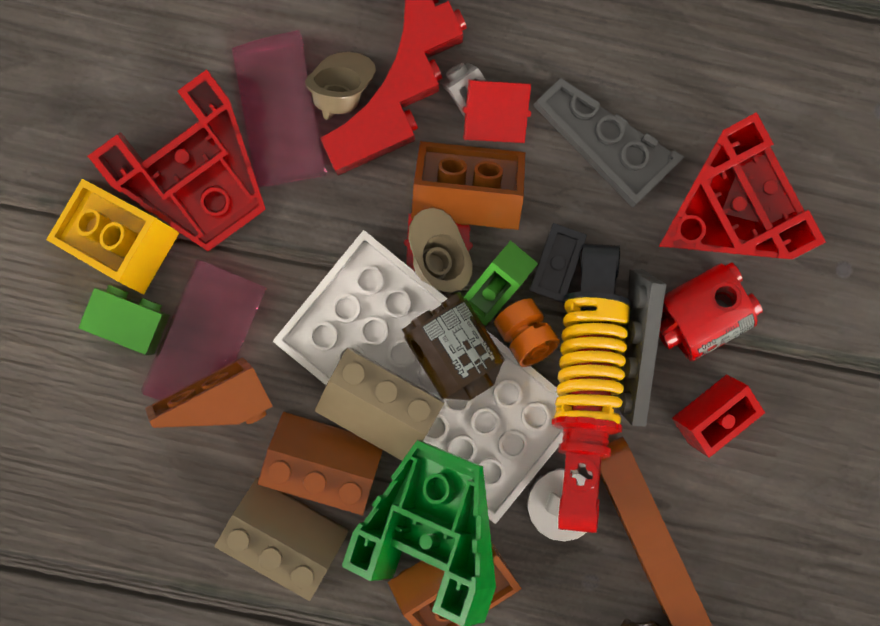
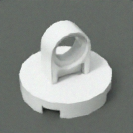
[527,468,587,542]

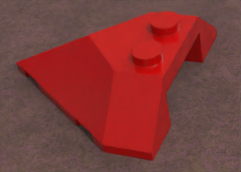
[658,112,826,260]

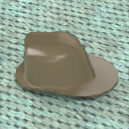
[305,52,376,120]
[408,208,473,293]

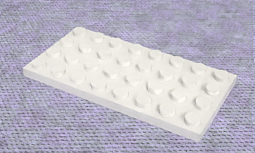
[273,230,563,524]

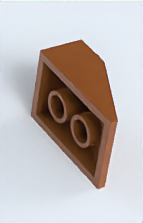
[145,357,273,428]

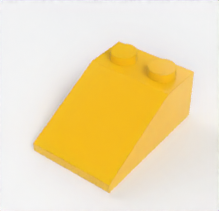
[46,179,180,295]

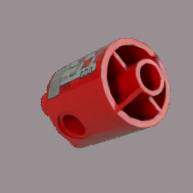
[659,262,763,361]

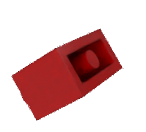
[672,374,765,458]

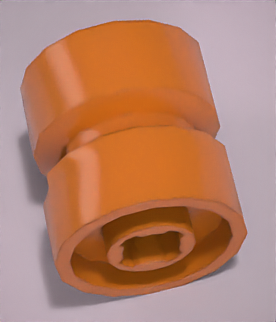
[494,298,560,367]

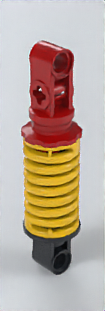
[551,243,632,533]

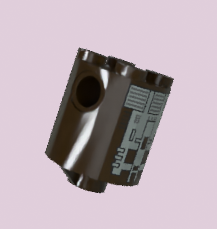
[402,292,505,401]

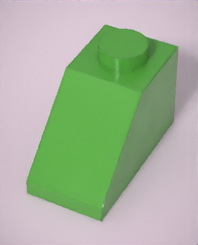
[463,240,538,326]

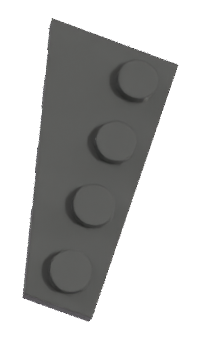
[619,269,666,426]

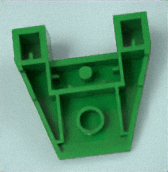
[342,440,496,626]

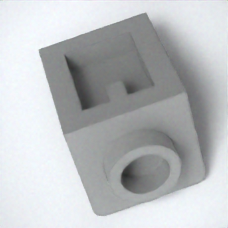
[440,63,486,118]

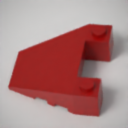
[87,69,266,251]

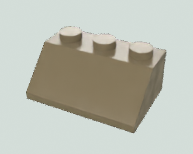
[314,348,445,461]
[214,478,350,601]

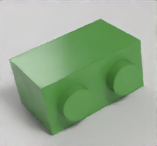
[78,284,170,355]

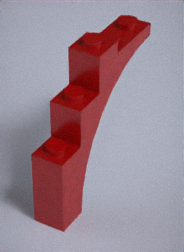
[320,0,467,176]

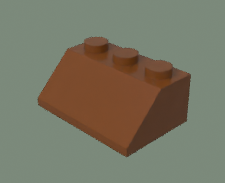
[411,141,526,230]
[257,411,383,516]
[388,540,522,626]

